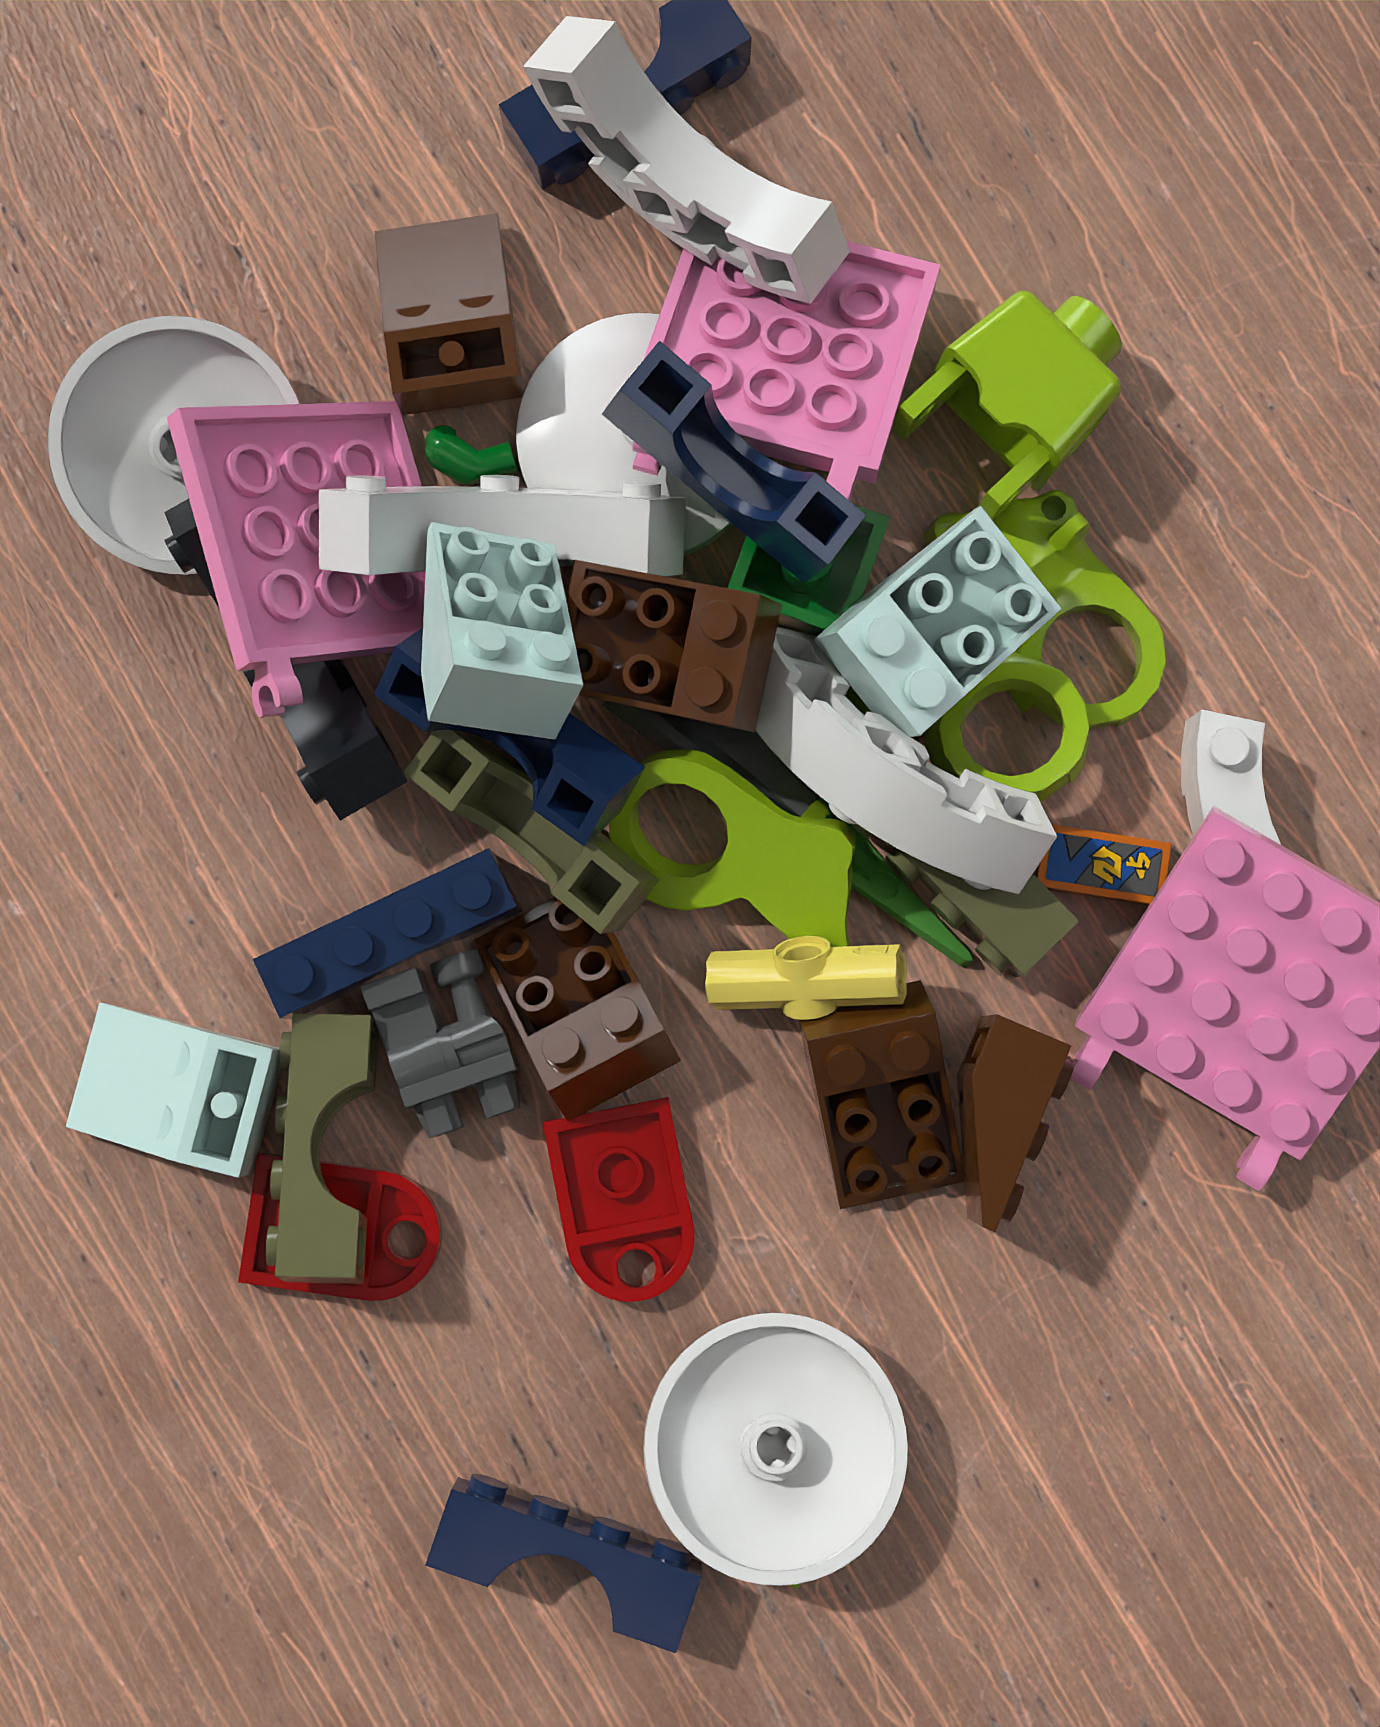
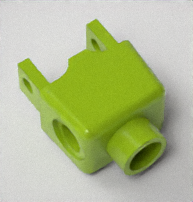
[892,290,1122,521]

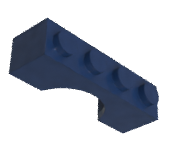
[498,0,752,190]
[602,340,866,583]
[374,628,645,846]
[253,848,522,1019]
[425,1474,702,1653]

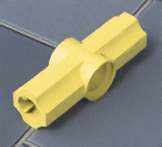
[705,936,908,1020]

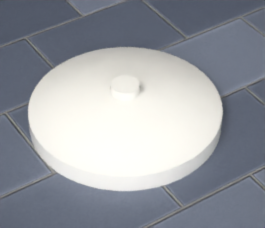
[516,313,733,556]
[48,316,300,575]
[643,1313,908,1586]

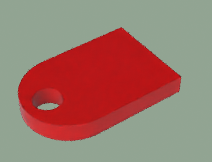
[542,1097,694,1302]
[238,1153,442,1301]

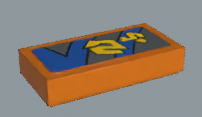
[1035,824,1172,906]

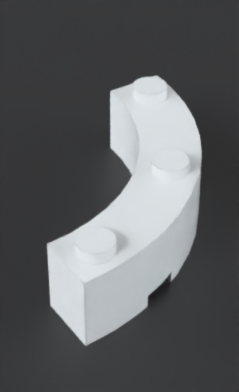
[523,16,850,304]
[319,475,686,576]
[756,627,1057,894]
[1181,709,1281,845]

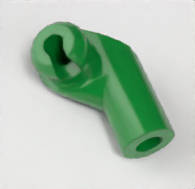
[425,425,517,486]

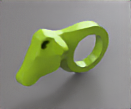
[924,489,1166,730]
[834,652,1090,801]
[609,750,856,947]

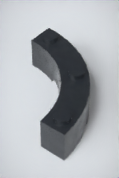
[164,498,408,821]

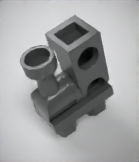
[360,949,521,1138]

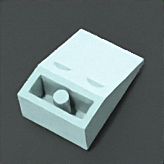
[814,506,1061,737]
[421,522,583,739]
[66,1002,281,1178]

